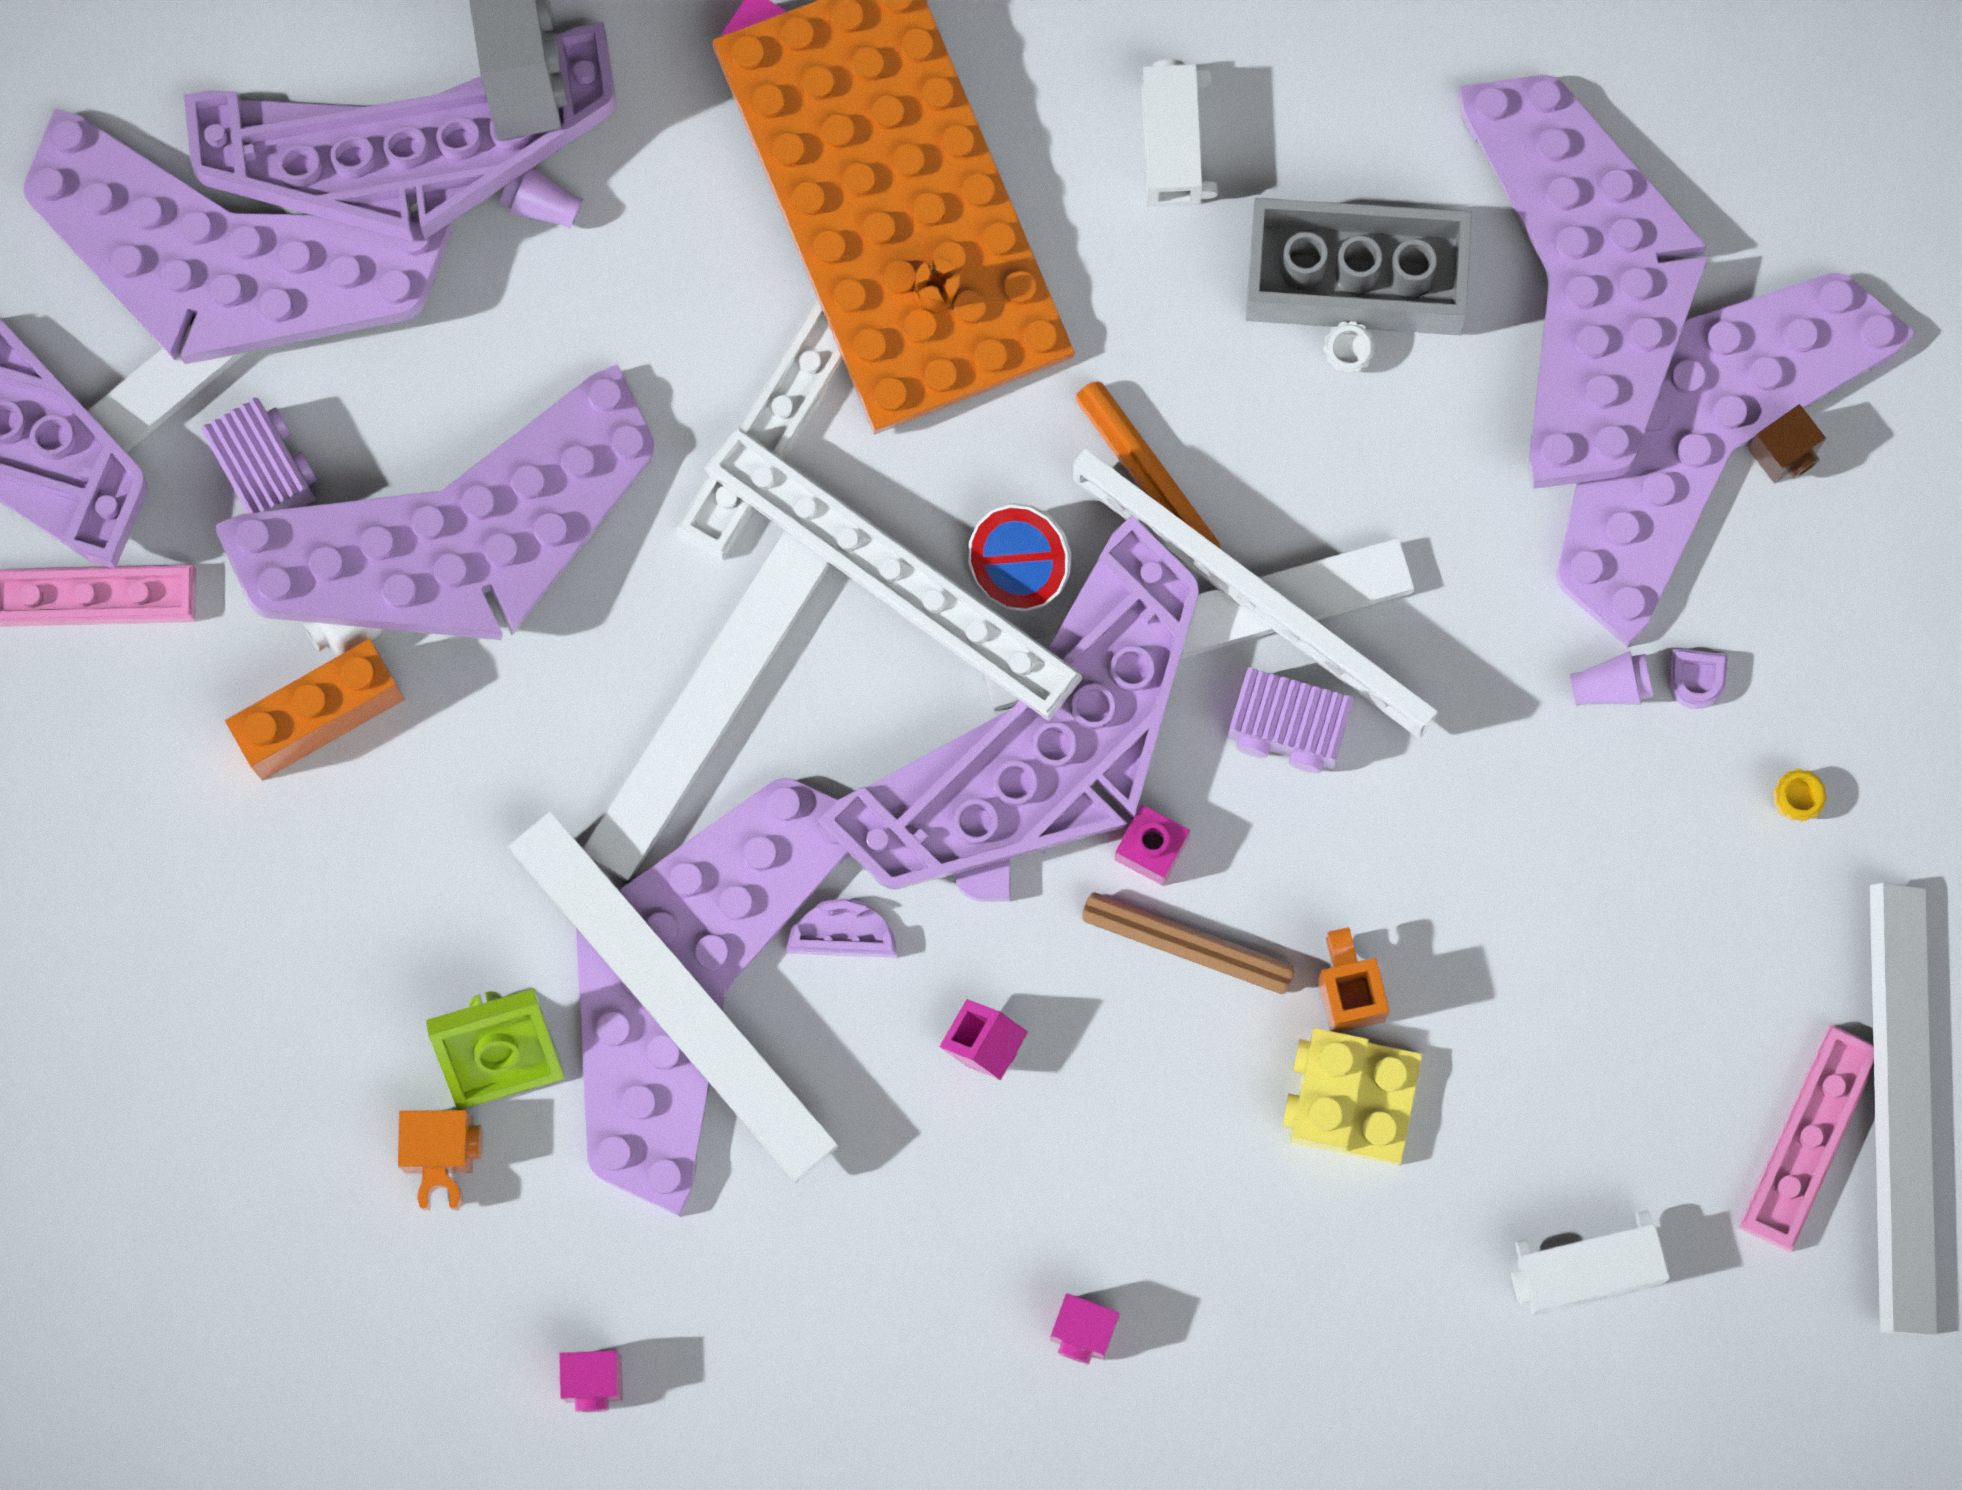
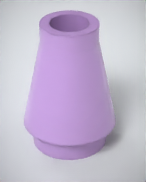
[499,167,583,229]
[1570,651,1654,706]

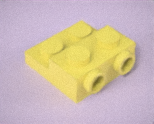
[1282,1028,1422,1166]

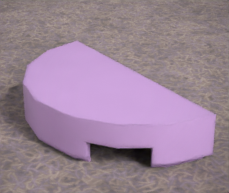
[786,898,897,958]

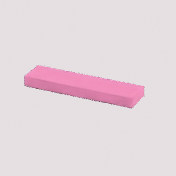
[0,565,196,627]
[1738,1024,1874,1252]

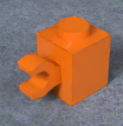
[1318,927,1390,1033]
[398,1110,483,1210]

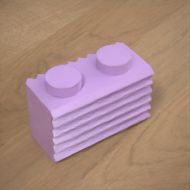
[201,398,317,513]
[1228,667,1354,774]

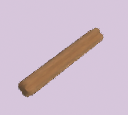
[1082,892,1294,994]

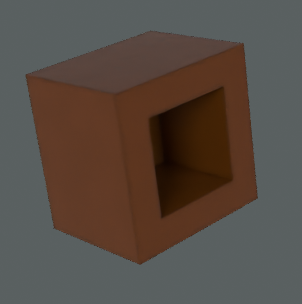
[1748,404,1826,483]

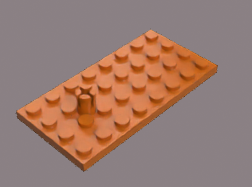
[712,0,1075,435]

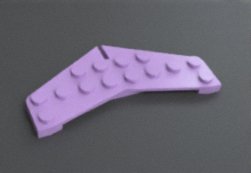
[184,22,616,242]
[1458,75,1709,489]
[24,109,453,364]
[1556,273,1915,647]
[0,319,148,569]
[216,364,654,640]
[818,515,1199,889]
[576,778,850,1217]

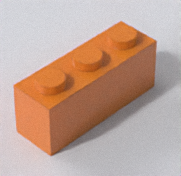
[224,638,405,781]

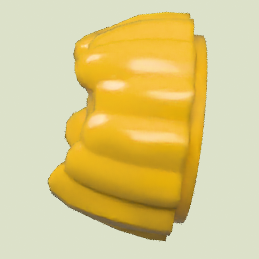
[1773,768,1827,822]

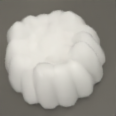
[1323,321,1375,373]

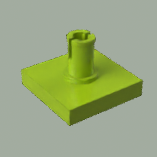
[425,988,565,1110]

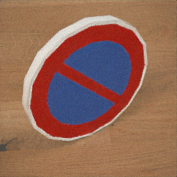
[968,503,1071,612]

